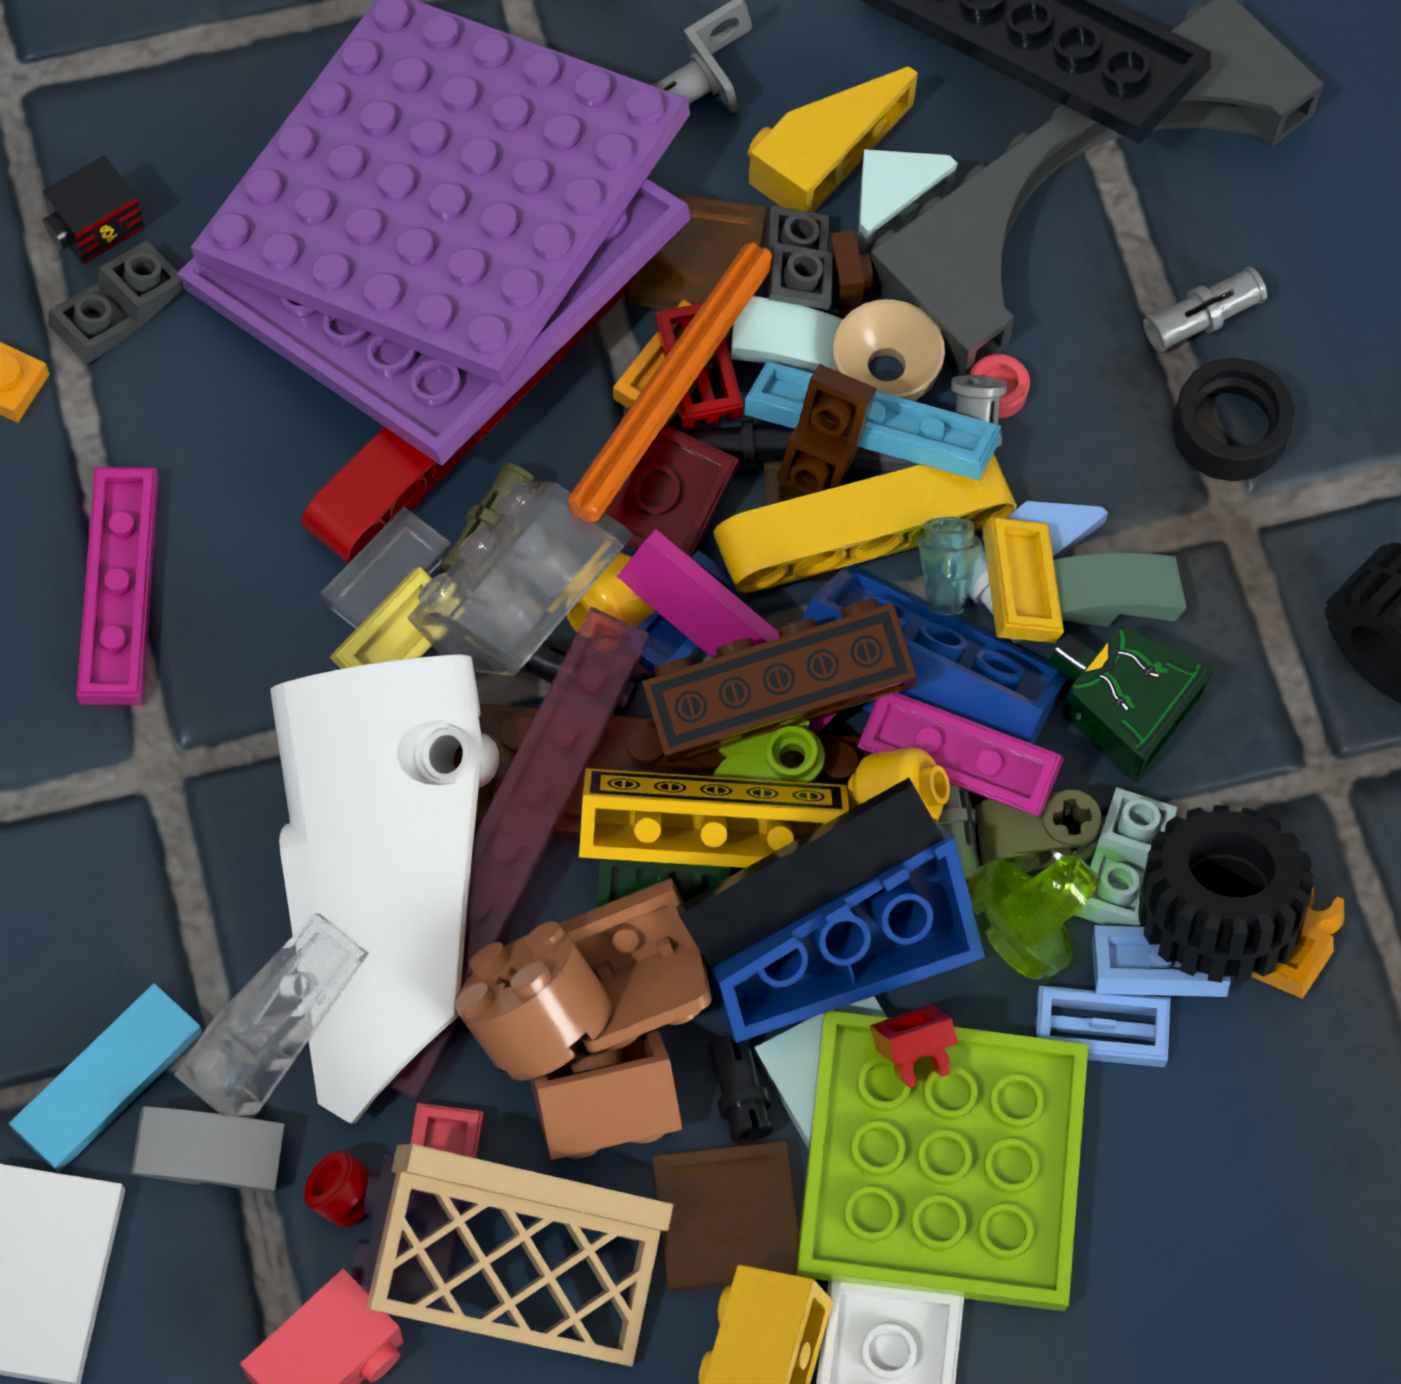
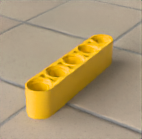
[713,453,1017,593]

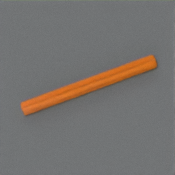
[568,242,772,523]

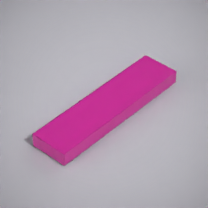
[76,467,159,705]
[617,529,839,733]

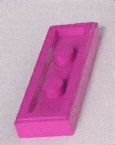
[857,693,1064,819]

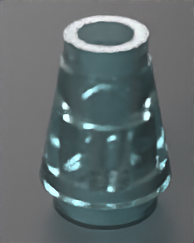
[917,517,981,615]

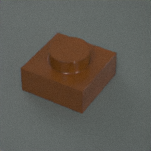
[829,230,873,316]

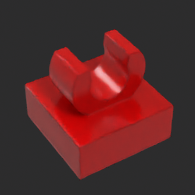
[869,1005,958,1088]

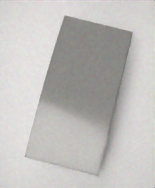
[131,1106,284,1193]

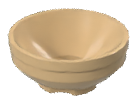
[833,299,945,401]

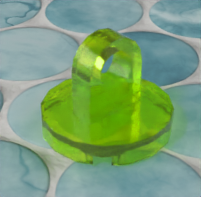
[968,855,1098,980]

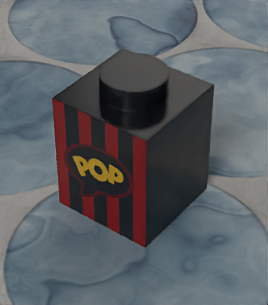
[42,155,144,265]

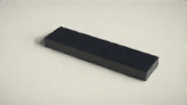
[676,777,944,968]

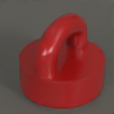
[304,1150,375,1228]

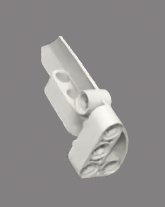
[270,655,499,1124]

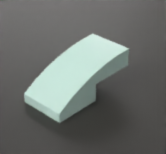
[729,296,843,373]

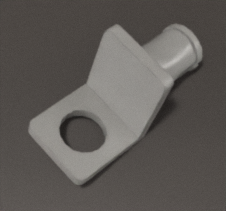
[651,0,752,114]

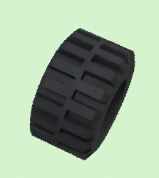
[1325,543,1401,704]
[1138,805,1314,983]

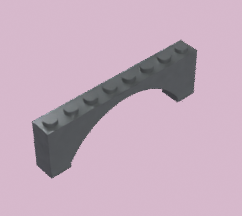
[870,0,1324,376]

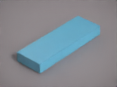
[9,983,203,1173]

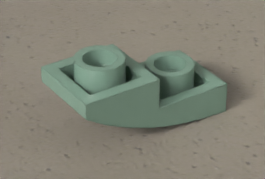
[1053,553,1187,627]

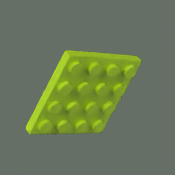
[795,1010,1089,1311]

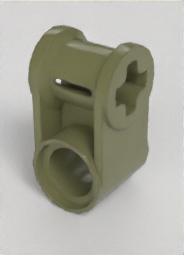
[974,790,1101,877]

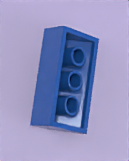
[802,565,1070,745]

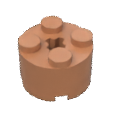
[454,921,613,1081]

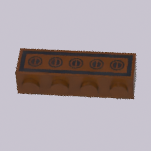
[642,599,918,764]

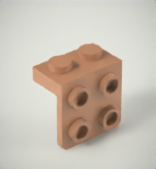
[558,878,711,1053]

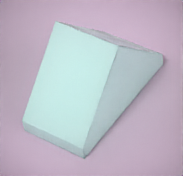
[857,149,957,257]

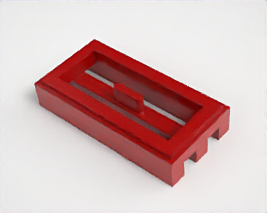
[655,302,744,429]

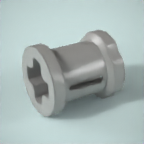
[951,375,1007,447]

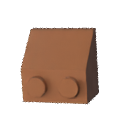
[530,1028,683,1160]

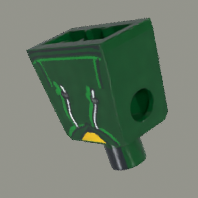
[1048,627,1213,783]

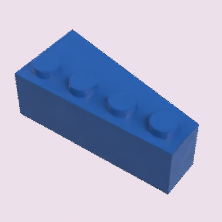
[705,818,985,1043]

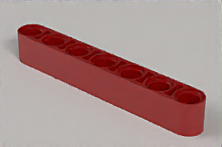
[301,280,630,565]

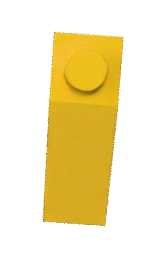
[747,66,918,213]

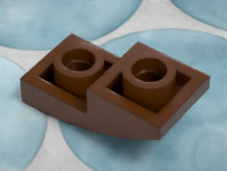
[777,364,877,495]

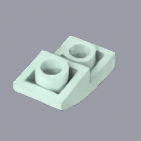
[1074,787,1178,926]

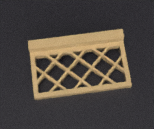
[366,1144,673,1367]

